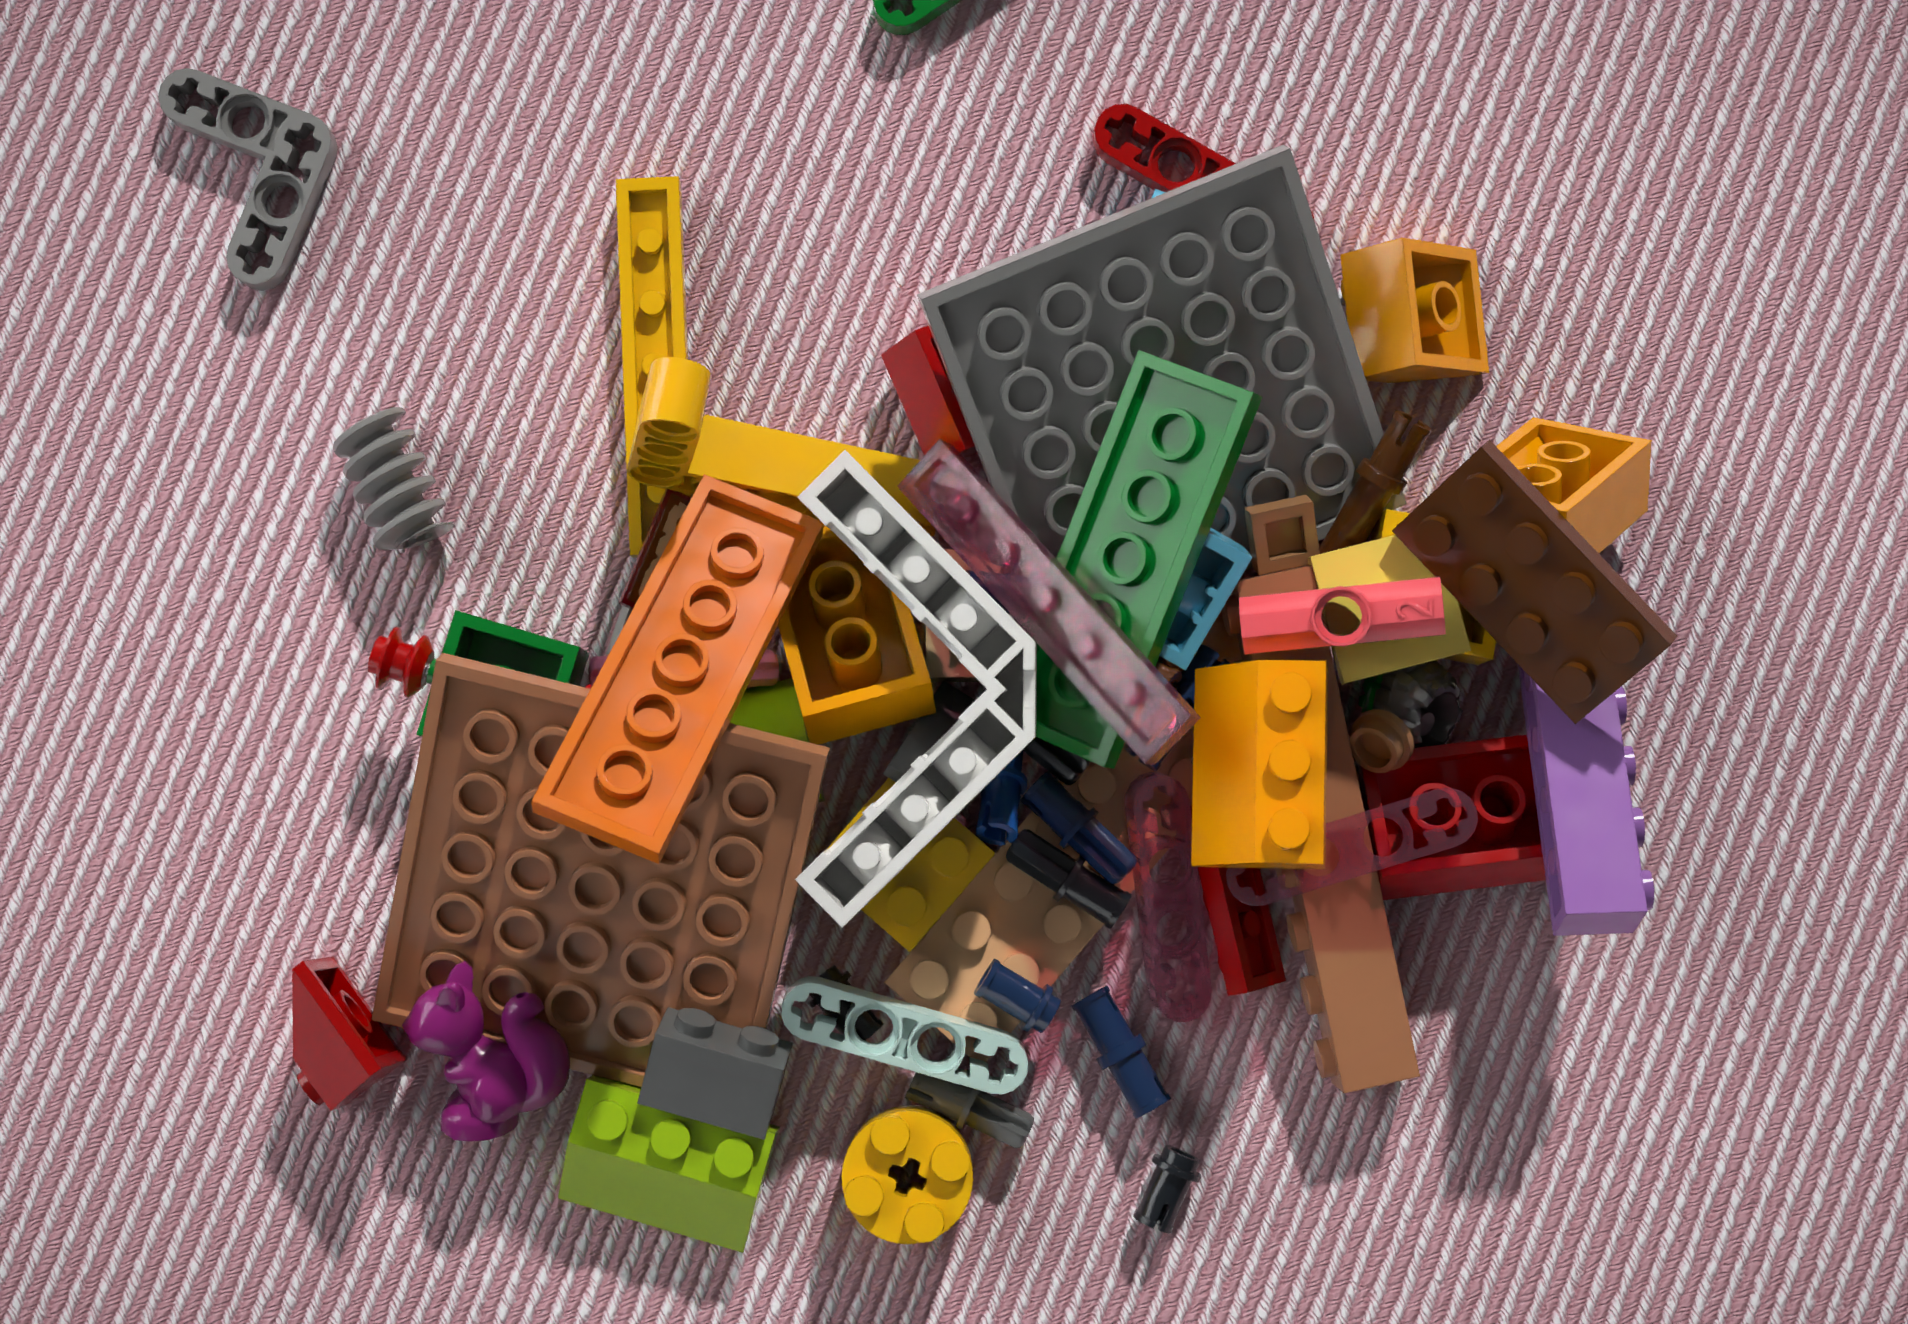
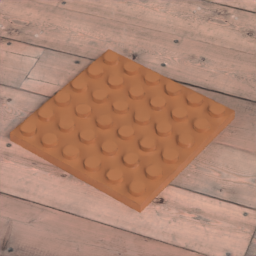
[371,653,830,1087]

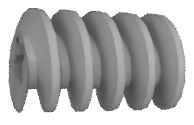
[333,407,455,550]

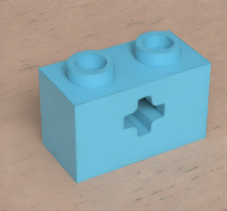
[1160,528,1252,671]

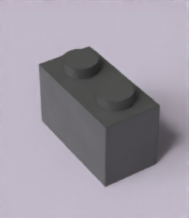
[637,1007,793,1140]

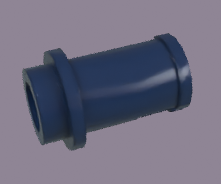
[974,959,1061,1033]

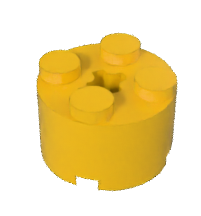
[841,1105,973,1244]

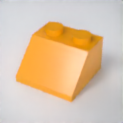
[1340,237,1489,383]

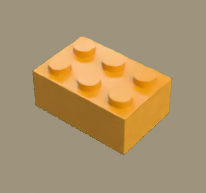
[778,526,936,745]

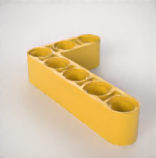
[627,357,944,537]

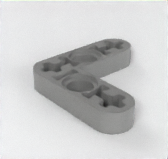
[158,68,338,291]

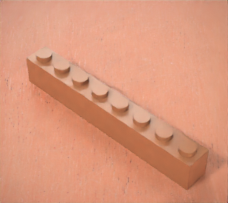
[1221,565,1420,1093]

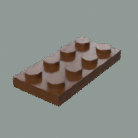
[1392,439,1677,724]

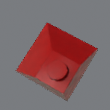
[292,957,407,1111]

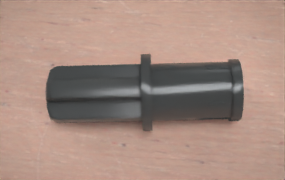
[905,1072,1034,1148]

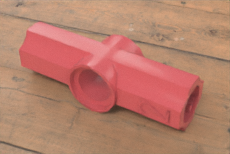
[1239,577,1446,655]

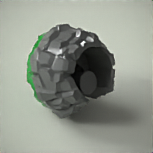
[1358,660,1463,747]

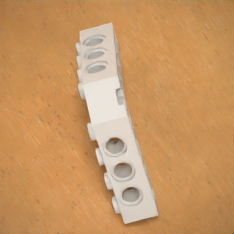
[795,450,1037,928]

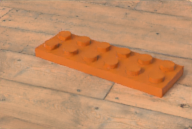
[531,474,824,864]

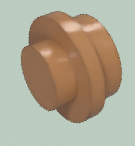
[1349,709,1414,773]

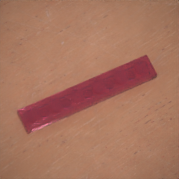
[897,439,1201,765]

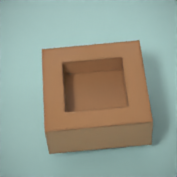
[1244,495,1320,575]

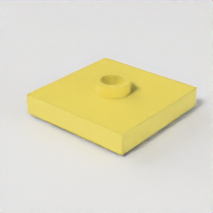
[1307,535,1471,685]

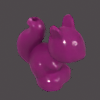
[402,961,570,1141]

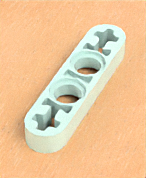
[781,976,1028,1094]

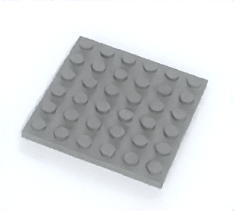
[917,145,1407,578]

